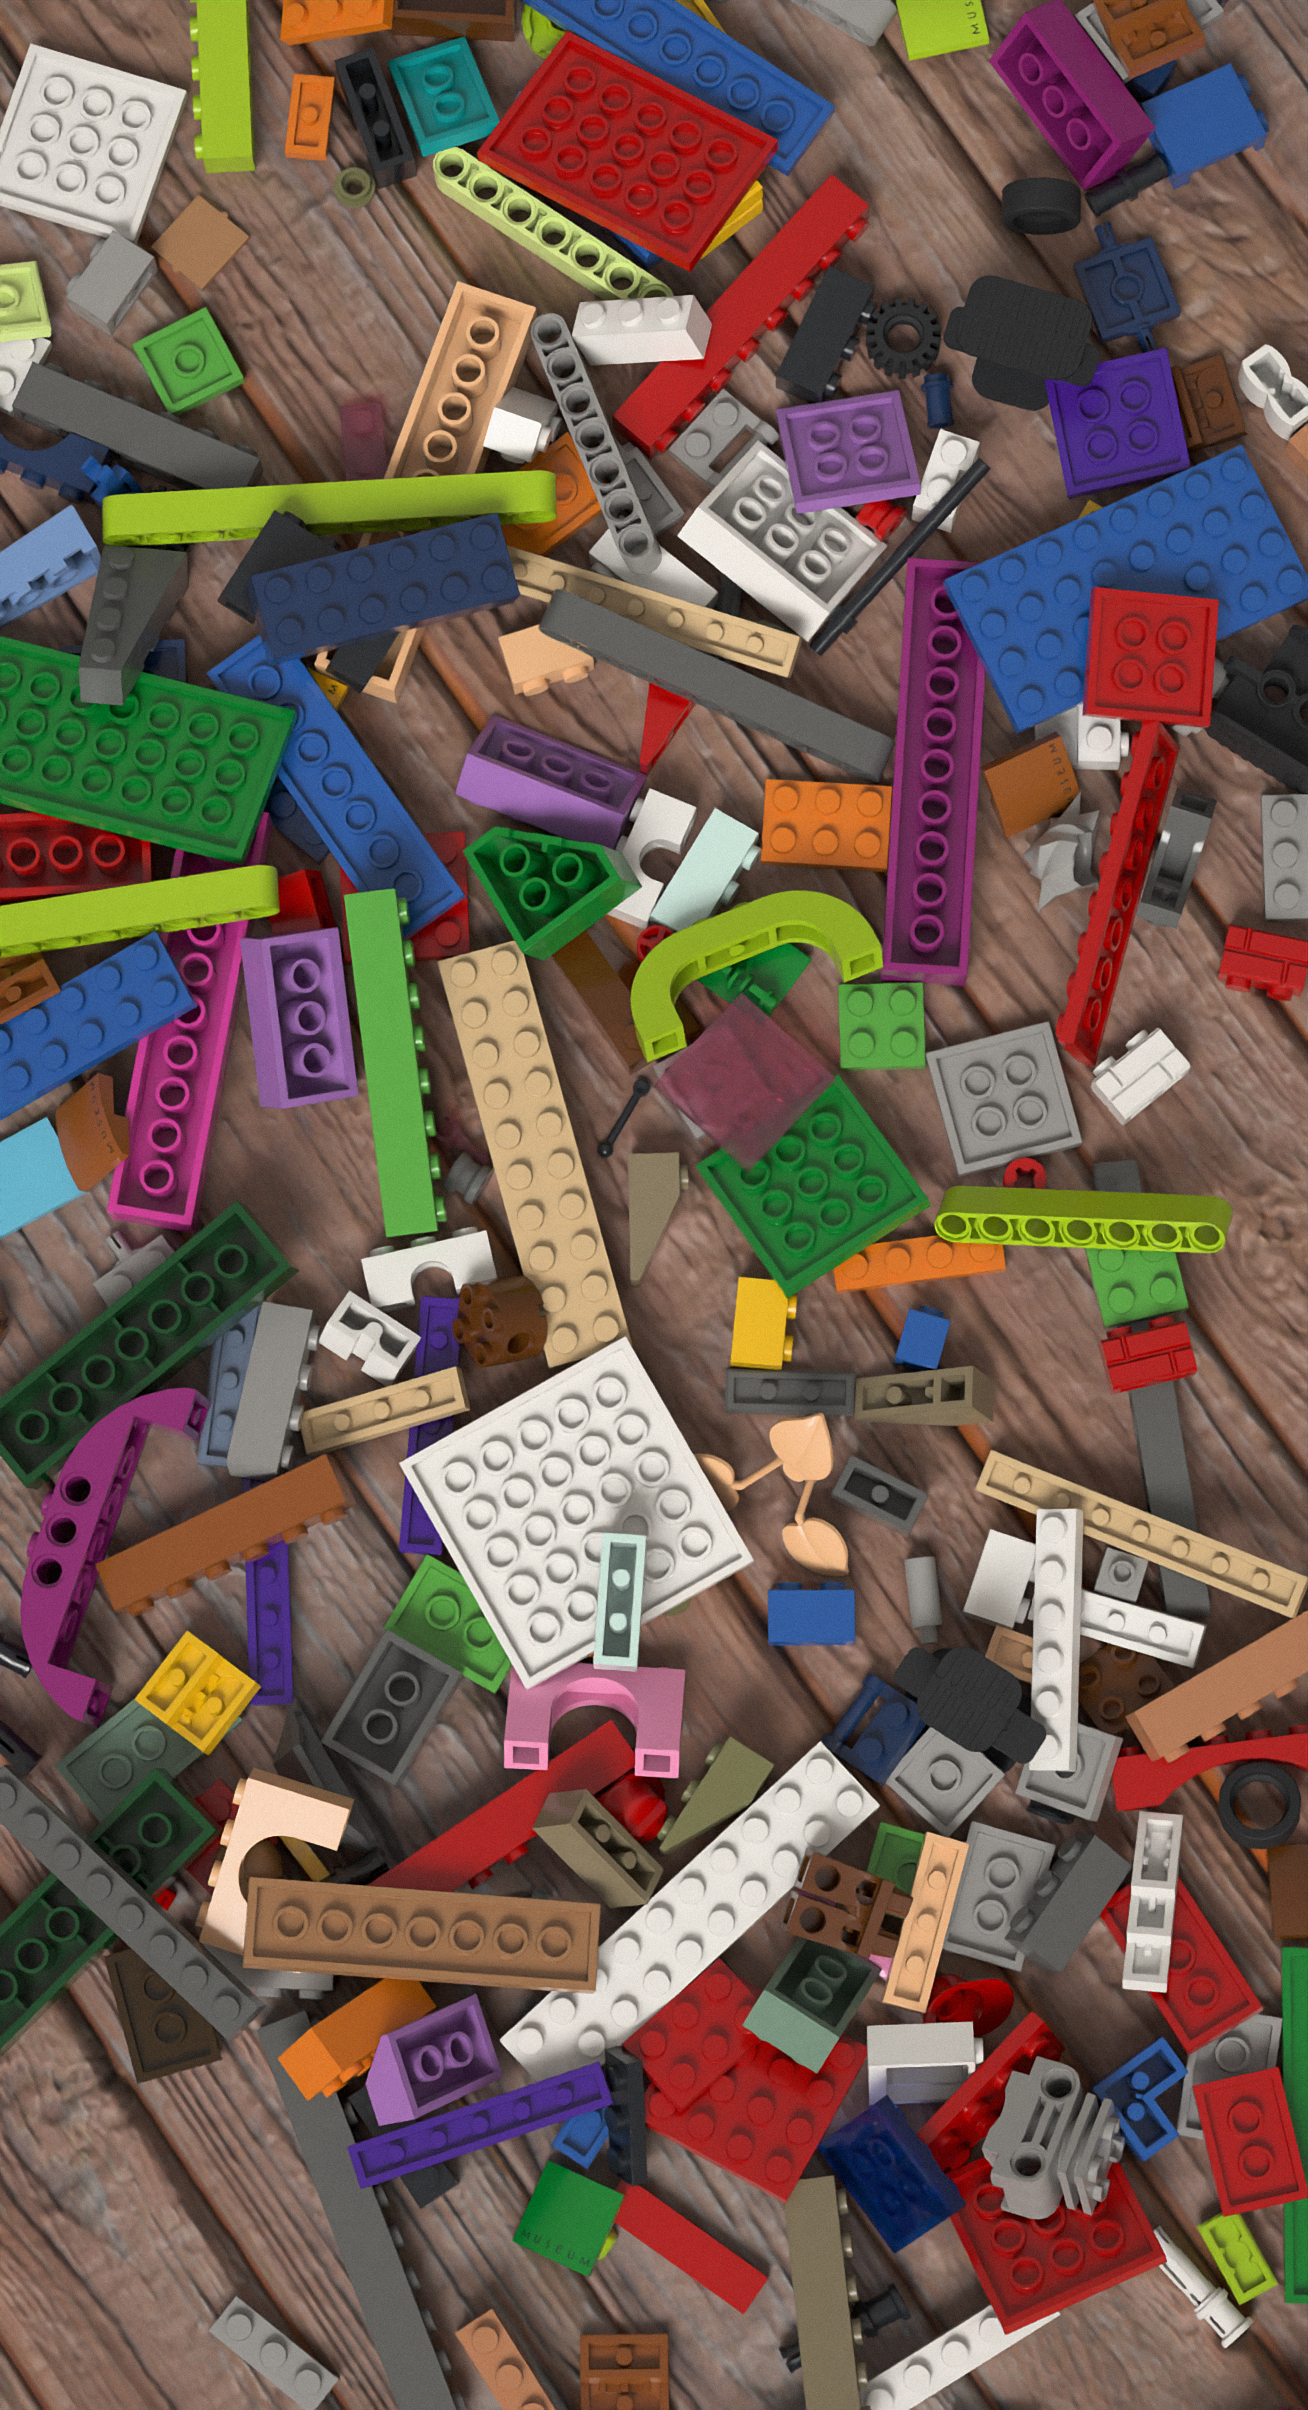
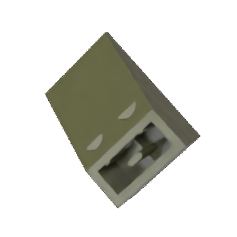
[657,1736,774,1856]

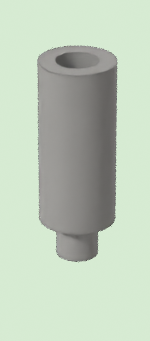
[904,1556,943,1645]

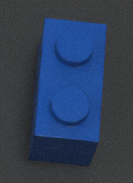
[768,1582,855,1646]

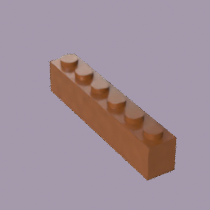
[95,1454,356,1617]

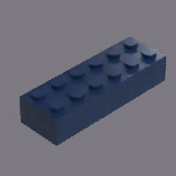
[246,513,520,666]

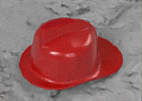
[596,1772,668,1845]
[920,1974,1014,2037]

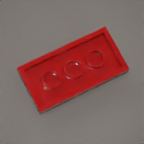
[1099,1876,1263,2056]
[911,2011,1066,2175]

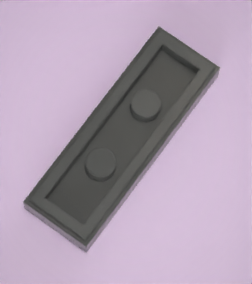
[725,1369,855,1417]

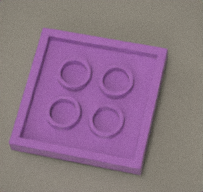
[776,390,921,514]

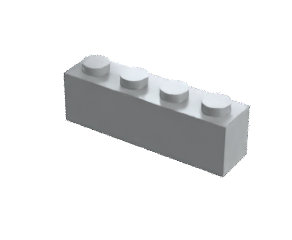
[226,1301,322,1482]

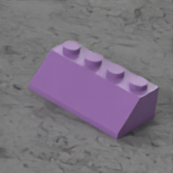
[455,715,648,850]
[240,927,358,1109]

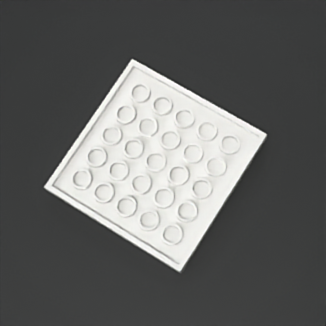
[399,1336,754,1690]

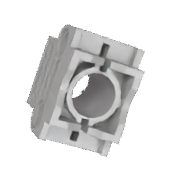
[982,2056,1125,2219]

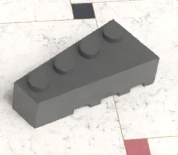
[78,545,189,706]

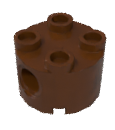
[452,1275,548,1368]

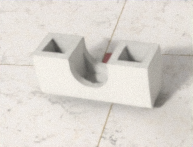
[607,788,697,929]
[361,1227,497,1313]

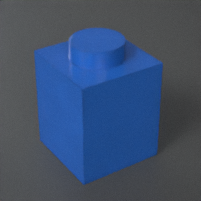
[894,1306,951,1371]

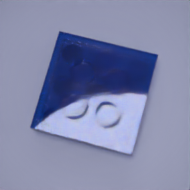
[818,2095,966,2254]

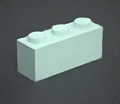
[650,808,762,933]
[593,1532,647,1672]

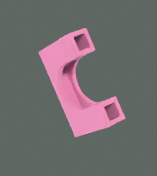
[504,1662,685,1778]

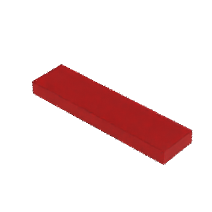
[615,2180,769,2315]

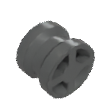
[443,1151,494,1205]

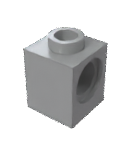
[1092,1547,1149,1604]

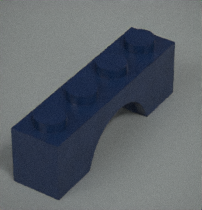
[0,433,113,504]

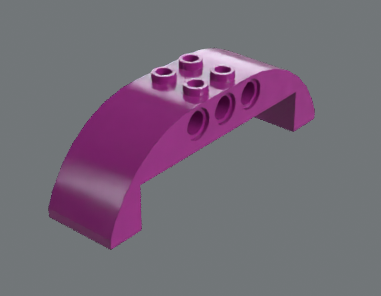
[20,1387,212,1728]

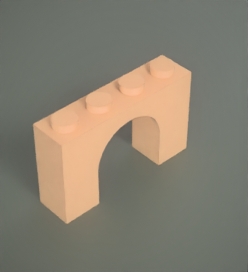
[195,1768,354,1973]

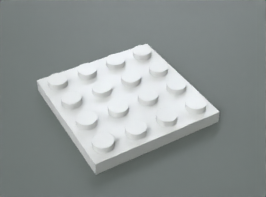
[0,43,188,245]

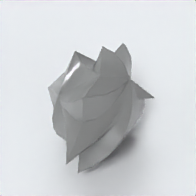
[1022,790,1100,912]

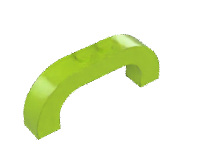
[630,890,883,1063]

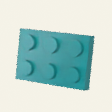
[387,36,500,157]

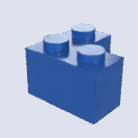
[1087,2037,1189,2161]

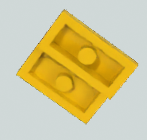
[134,1631,261,1756]

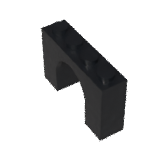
[217,510,400,693]

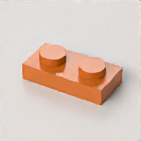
[285,73,336,161]

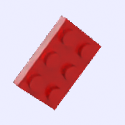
[622,1958,762,2113]
[1191,2067,1308,2217]

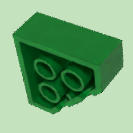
[463,826,642,961]

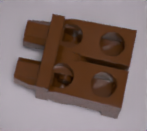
[779,1848,913,1959]

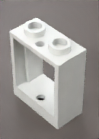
[867,2022,983,2105]

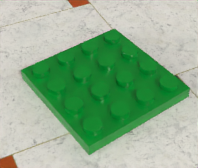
[695,1074,931,1298]

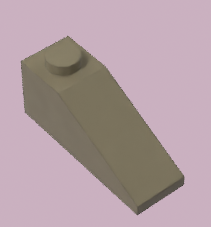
[628,1152,689,1287]
[854,1366,994,1426]

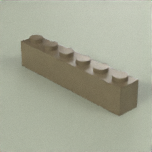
[784,2175,871,2410]

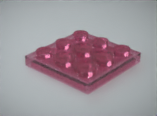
[654,993,836,1173]

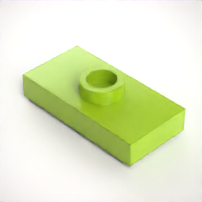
[1196,2212,1278,2305]

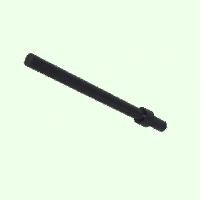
[809,457,991,657]

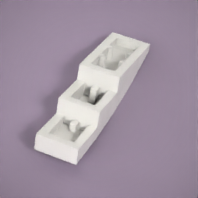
[1122,1811,1183,1993]

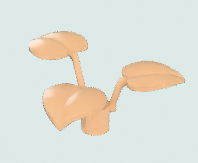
[693,1413,850,1577]

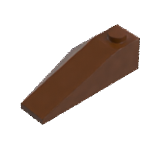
[551,926,701,1076]

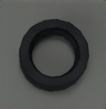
[1002,177,1081,235]
[1218,1761,1301,1850]

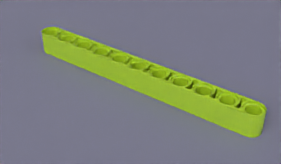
[102,470,557,547]

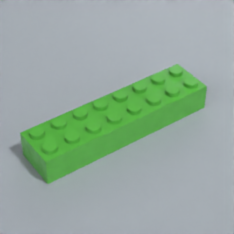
[344,888,447,1237]

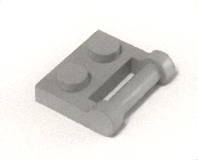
[668,389,779,490]

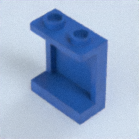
[1140,63,1269,189]

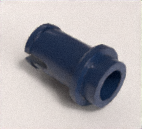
[920,373,954,429]

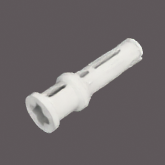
[1154,2226,1254,2348]

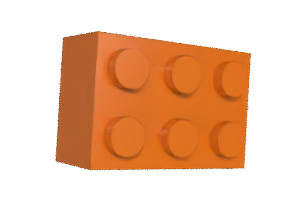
[277,1978,437,2101]

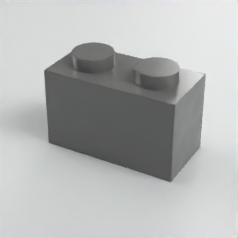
[831,1455,929,1538]

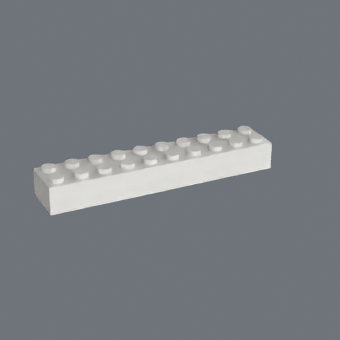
[499,1741,880,2082]

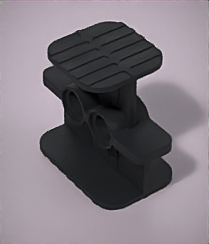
[943,275,1100,411]
[1204,625,1308,794]
[894,1647,1046,1773]

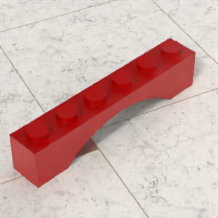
[1110,1724,1308,1813]

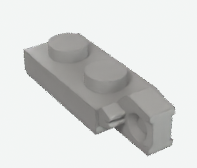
[595,438,685,536]

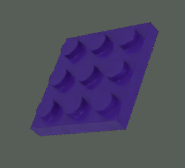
[1045,348,1191,499]

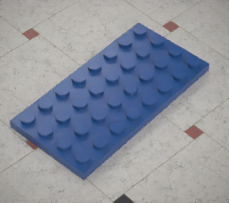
[942,445,1308,734]

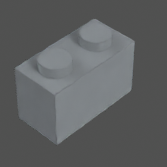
[66,231,158,337]

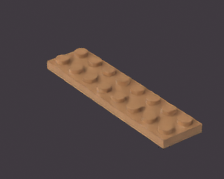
[242,1877,600,1994]

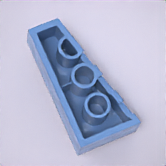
[0,504,101,629]

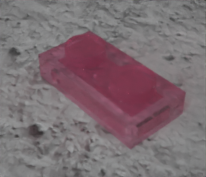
[339,402,387,481]

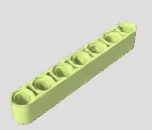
[433,147,674,301]

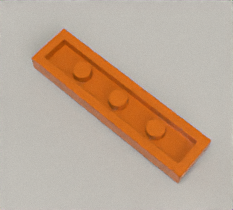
[833,1235,1006,1294]

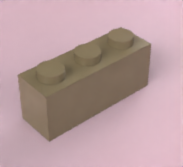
[532,1789,664,1908]

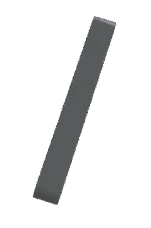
[538,589,895,782]

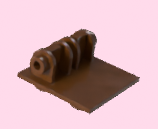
[1078,1643,1176,1736]

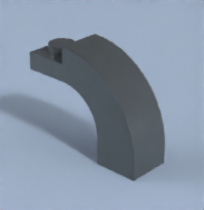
[1136,788,1217,929]

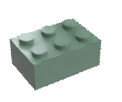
[742,1937,882,2073]

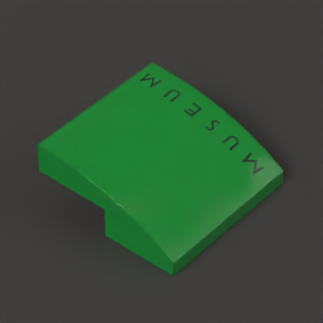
[512,2160,626,2277]

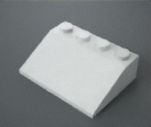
[677,440,888,642]

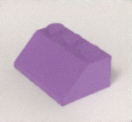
[365,1994,503,2126]

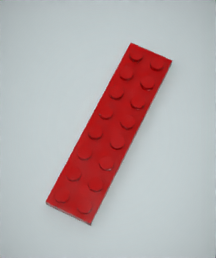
[1056,720,1180,1066]

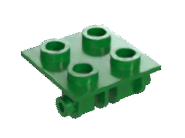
[696,943,812,1027]

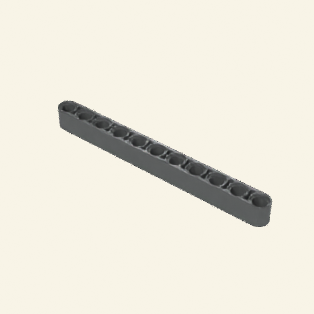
[1092,1158,1211,1620]

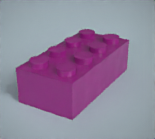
[989,0,1156,190]

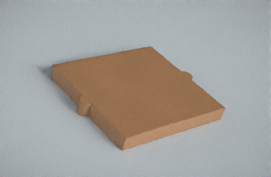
[151,194,250,292]

